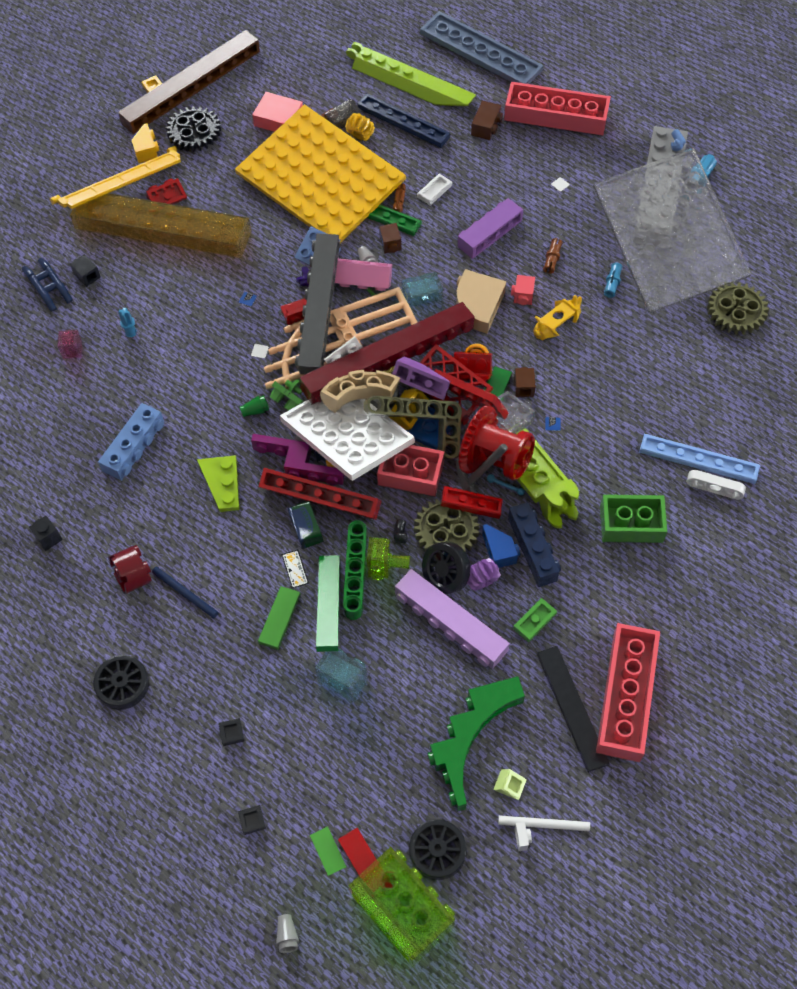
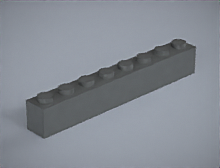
[295,233,340,375]

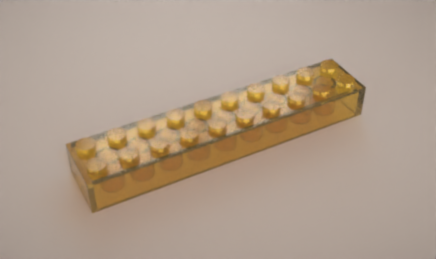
[70,193,251,258]

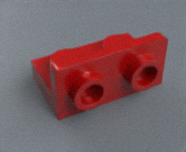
[146,178,187,212]
[280,298,307,325]
[453,352,492,382]

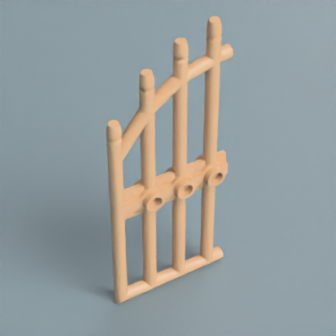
[264,287,417,389]

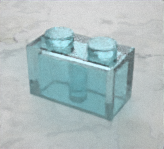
[401,272,443,307]

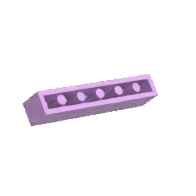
[395,569,510,669]

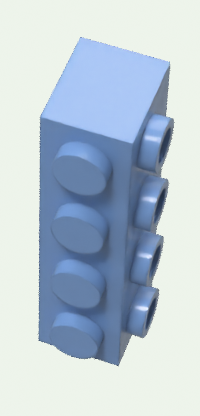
[98,403,164,481]

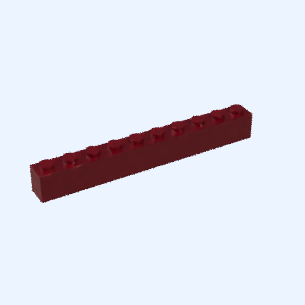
[300,302,475,405]

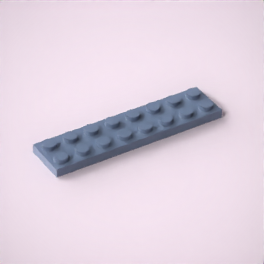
[420,11,543,84]

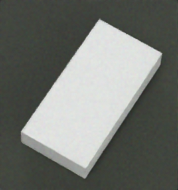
[417,174,452,206]

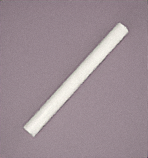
[498,816,590,831]

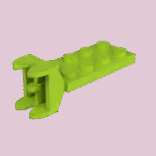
[515,428,579,529]

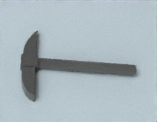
[456,444,508,493]

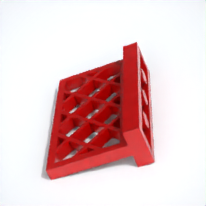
[419,344,493,425]

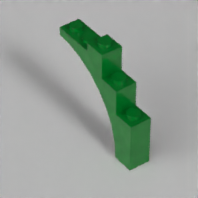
[427,676,525,812]

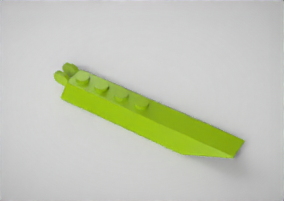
[346,42,476,106]

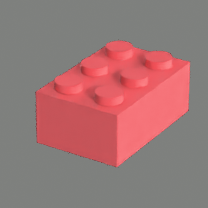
[377,445,444,497]

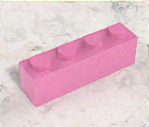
[335,258,392,291]

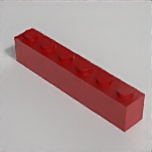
[258,468,382,520]

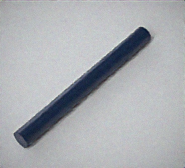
[152,566,219,619]

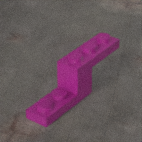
[251,434,344,485]

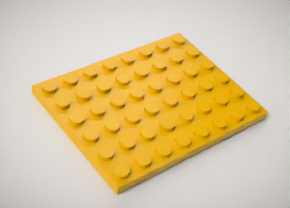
[235,104,406,243]

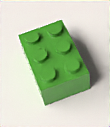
[600,495,667,543]

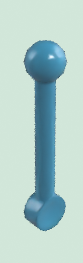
[487,474,525,496]

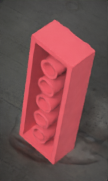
[504,82,611,135]
[596,623,660,762]

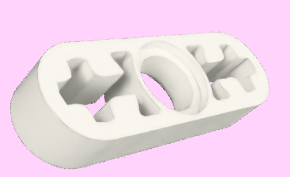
[686,470,746,500]

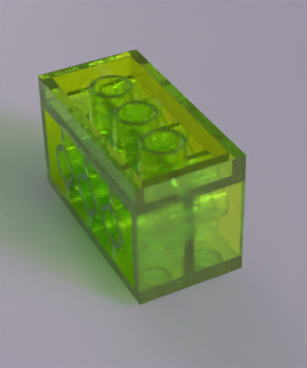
[348,847,455,967]

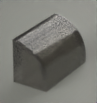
[324,99,362,132]

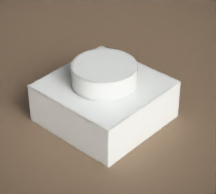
[514,822,532,851]

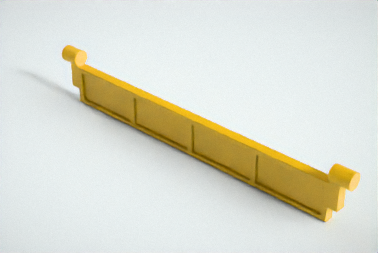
[50,146,181,209]

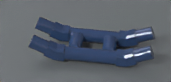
[22,258,73,312]

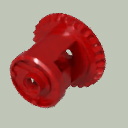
[459,405,535,481]

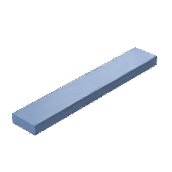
[639,434,760,484]

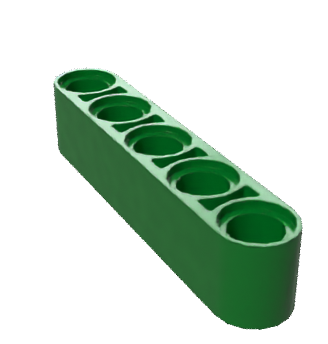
[343,520,367,620]

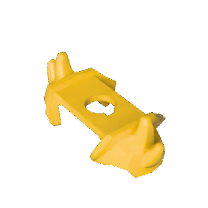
[533,295,582,341]

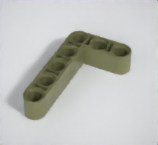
[363,396,462,459]

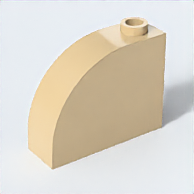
[456,269,506,334]

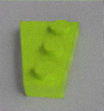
[197,455,240,512]

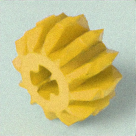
[345,113,375,141]

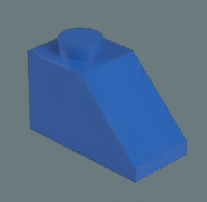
[482,524,520,568]

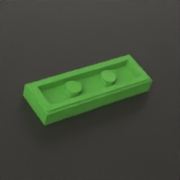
[258,586,301,650]

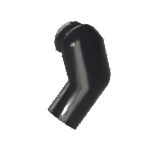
[393,519,408,544]

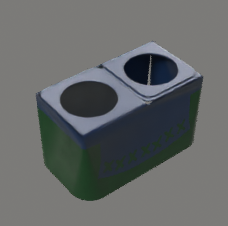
[288,501,324,549]

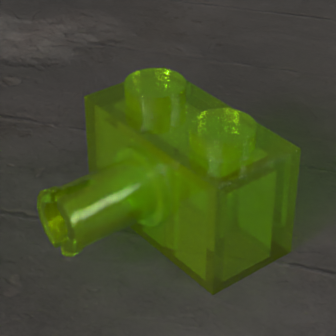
[367,537,410,580]

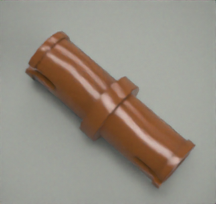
[543,238,563,274]

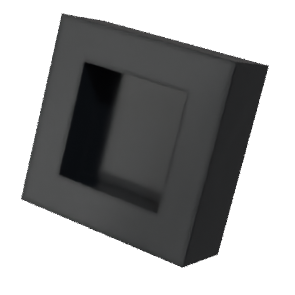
[218,718,245,746]
[238,805,266,835]

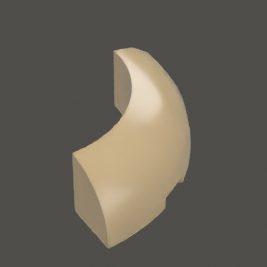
[320,370,400,413]

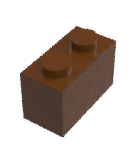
[471,100,503,140]

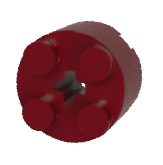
[108,545,152,594]

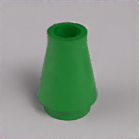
[240,395,270,417]

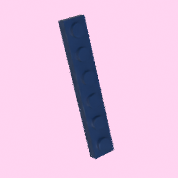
[357,93,450,148]

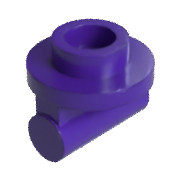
[296,266,309,286]

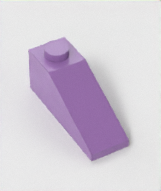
[392,356,450,400]

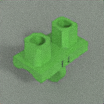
[270,379,304,411]

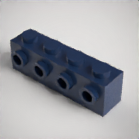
[508,502,561,588]

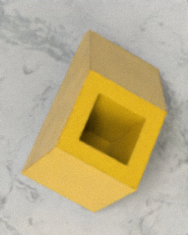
[132,123,160,163]

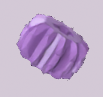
[467,559,501,591]

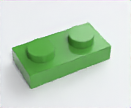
[513,598,557,642]

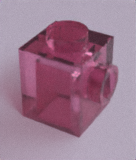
[58,330,83,359]

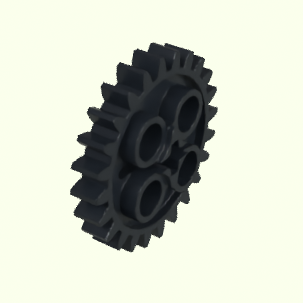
[166,106,221,152]

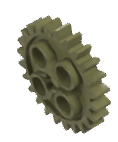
[707,282,769,335]
[414,498,480,552]

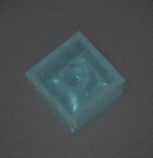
[315,648,368,703]

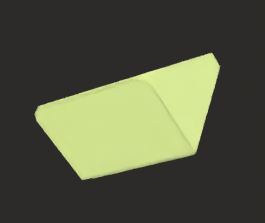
[494,769,527,800]

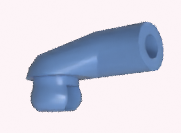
[671,129,686,151]

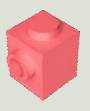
[511,275,535,305]

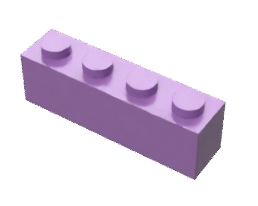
[458,198,523,259]

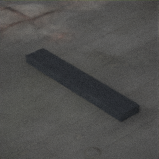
[537,646,609,773]

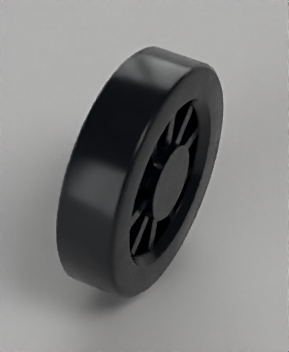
[422,541,470,594]
[93,655,149,710]
[409,819,467,880]

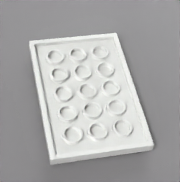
[280,399,415,481]

